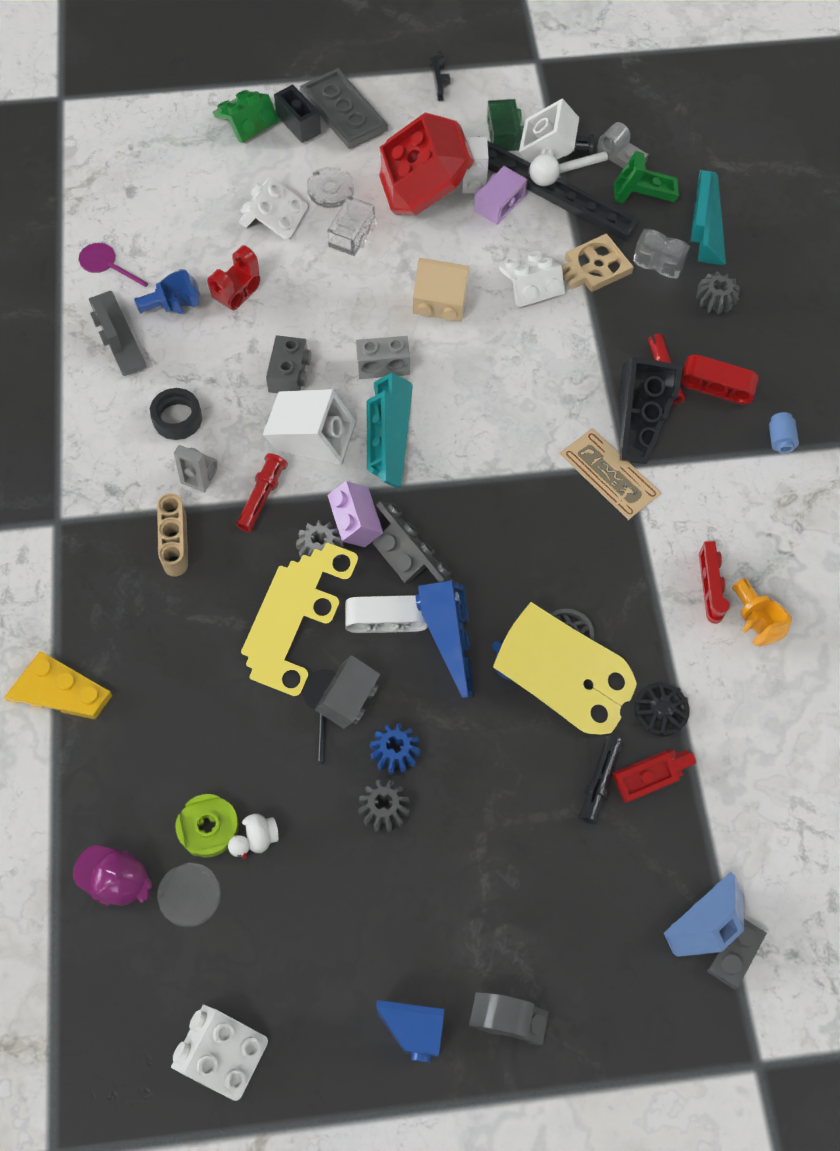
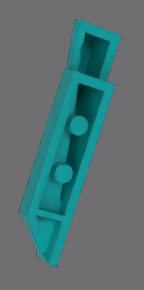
[690,170,726,265]
[366,372,413,488]

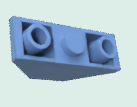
[664,872,744,957]

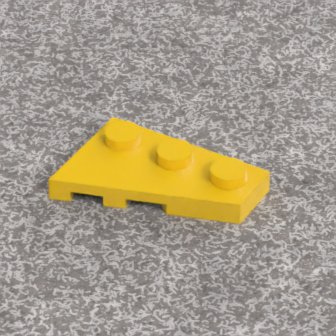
[4,651,113,719]

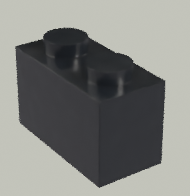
[274,84,321,143]

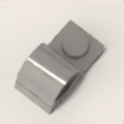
[596,122,648,168]
[174,445,218,493]

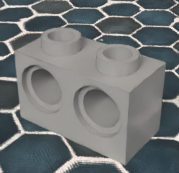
[356,336,410,379]

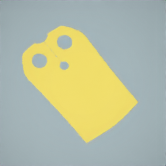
[493,602,637,735]

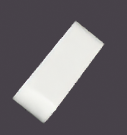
[345,596,428,633]

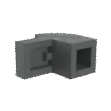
[469,992,549,1045]

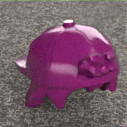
[73,845,152,906]

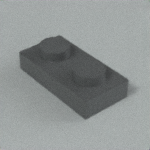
[707,919,767,990]

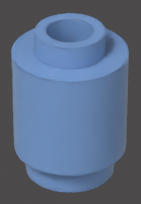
[769,412,799,454]

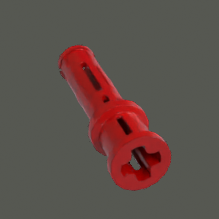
[235,453,288,532]

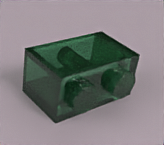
[487,99,524,151]

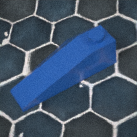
[416,580,474,698]

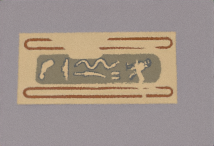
[559,428,662,520]

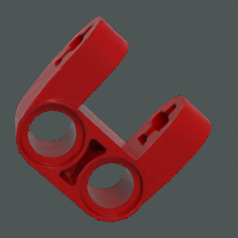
[207,245,261,310]

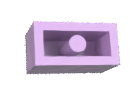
[474,166,527,225]
[327,481,383,547]

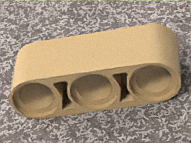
[157,493,188,576]

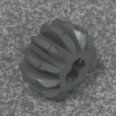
[696,271,740,315]
[358,780,409,832]

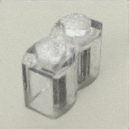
[633,229,690,278]

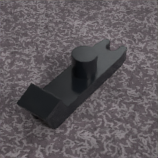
[430,52,450,101]

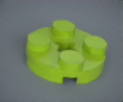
[176,794,239,858]

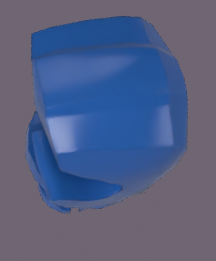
[134,269,200,314]

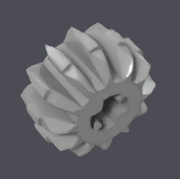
[296,520,344,564]

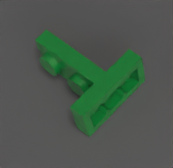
[613,151,679,204]

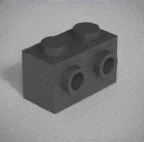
[266,335,311,393]
[315,655,380,729]

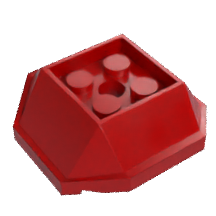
[379,112,475,215]

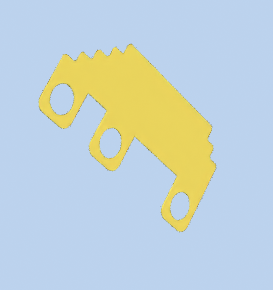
[241,543,358,696]

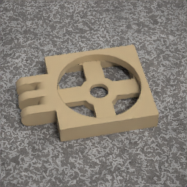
[562,233,634,292]

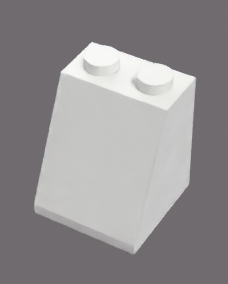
[263,389,356,464]

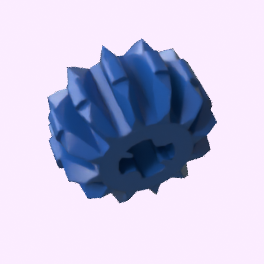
[370,723,420,775]

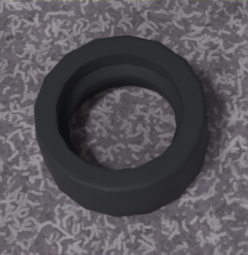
[149,388,202,440]

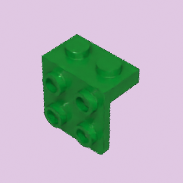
[213,90,280,143]

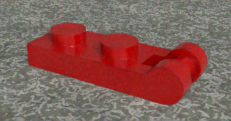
[699,541,730,624]

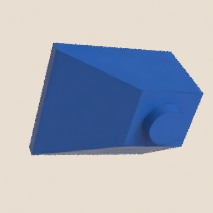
[376,1000,444,1063]

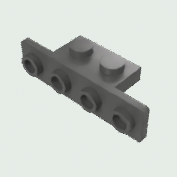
[89,291,147,376]
[372,501,453,584]

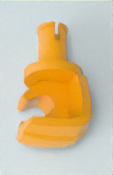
[732,578,792,647]

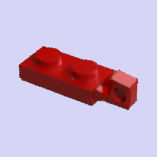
[612,749,696,803]

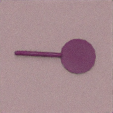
[78,243,148,287]

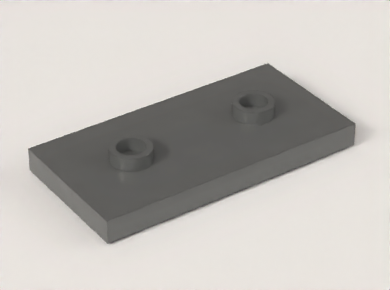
[300,68,388,149]

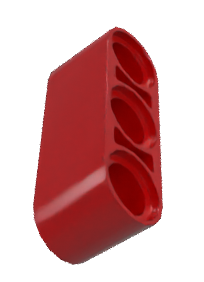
[681,355,759,404]

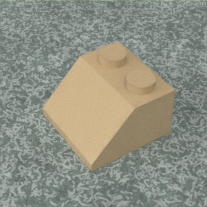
[413,258,469,322]

